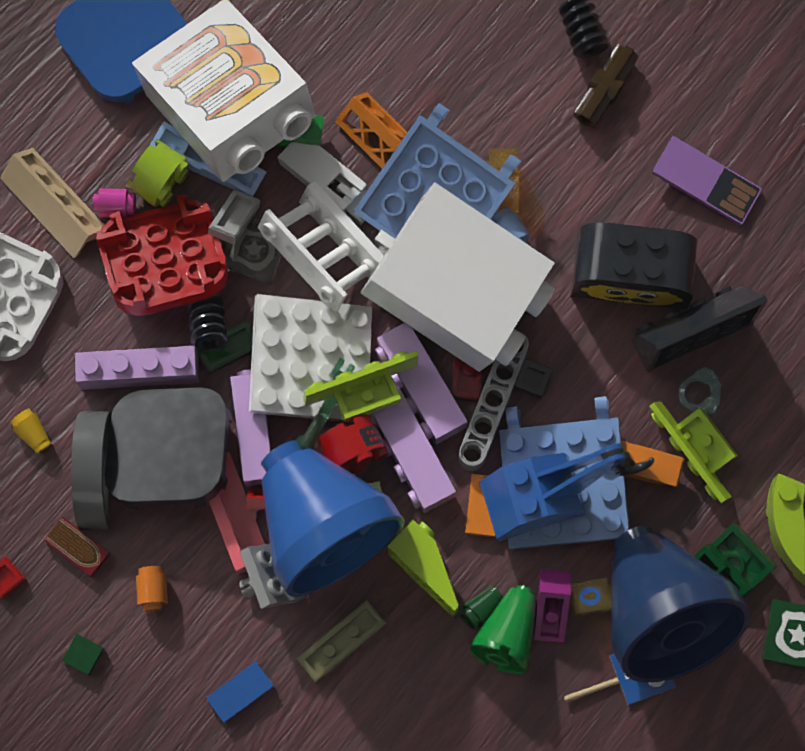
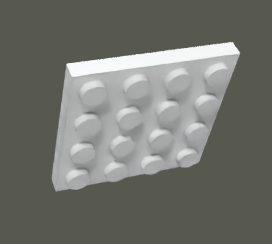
[249,294,372,423]

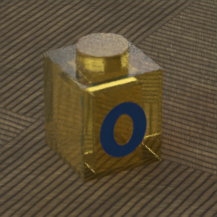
[570,578,612,618]

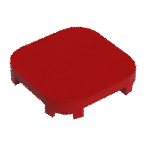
[97,195,228,316]

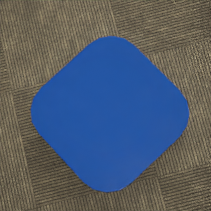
[55,0,187,104]

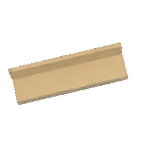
[1,148,104,258]

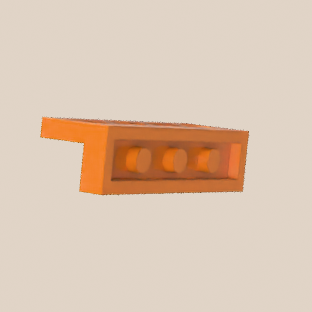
[335,92,408,169]

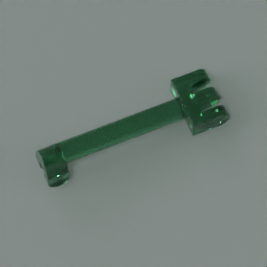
[295,357,360,450]

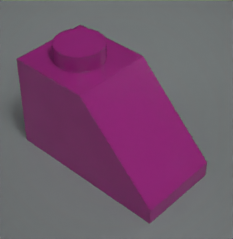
[534,569,571,643]

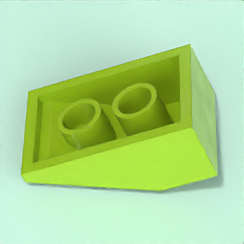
[387,520,459,618]

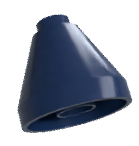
[611,526,750,683]

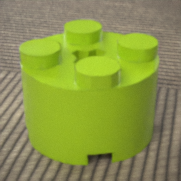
[126,139,190,207]

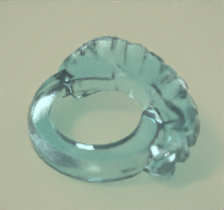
[678,367,721,416]

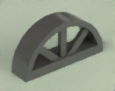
[71,411,112,530]

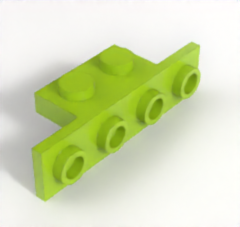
[303,350,419,423]
[650,401,738,503]

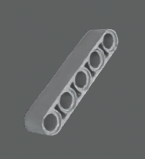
[458,332,529,472]

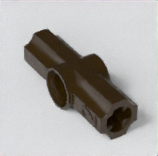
[573,44,639,128]

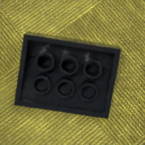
[632,286,768,372]

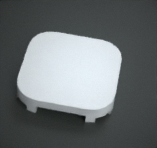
[0,232,63,361]

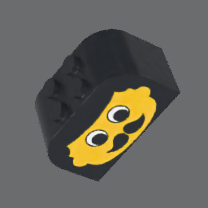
[570,222,698,310]

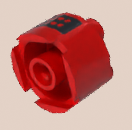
[317,415,389,475]

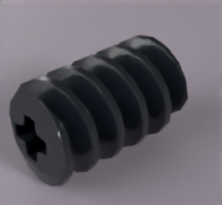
[559,0,609,58]
[187,294,229,352]

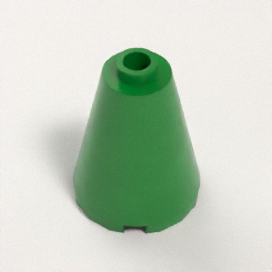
[469,585,537,675]

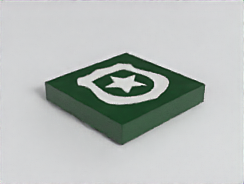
[762,599,805,669]

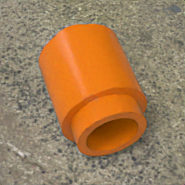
[136,566,168,612]

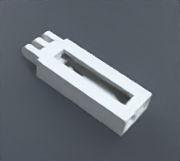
[278,142,367,225]

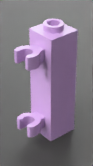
[230,370,271,487]

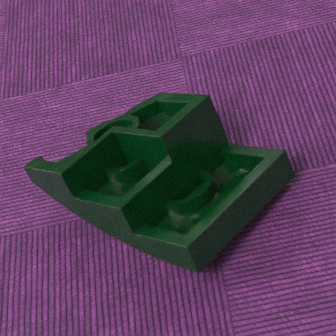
[694,522,777,599]

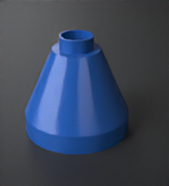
[261,441,404,597]

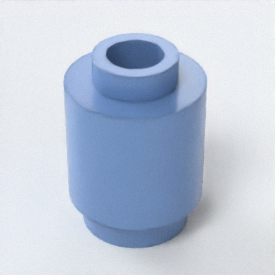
[491,207,531,244]

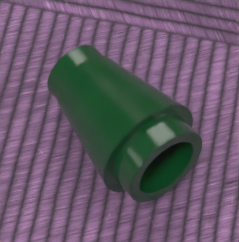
[459,586,503,630]

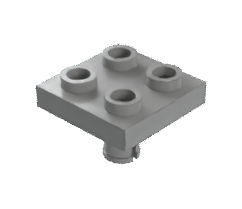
[239,544,306,609]

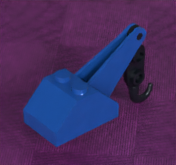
[480,443,655,541]

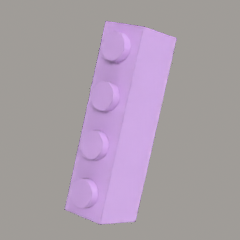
[375,323,468,445]
[75,346,199,390]
[368,388,456,513]

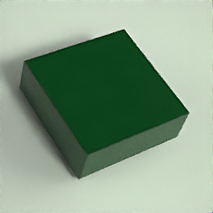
[61,633,105,676]

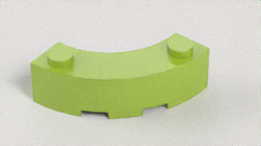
[766,473,805,586]

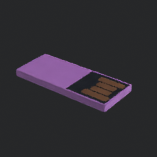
[651,136,762,226]

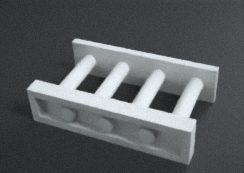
[258,181,384,312]

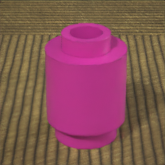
[93,188,136,218]

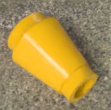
[10,408,52,454]

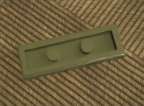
[297,600,386,683]

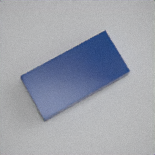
[206,661,274,724]

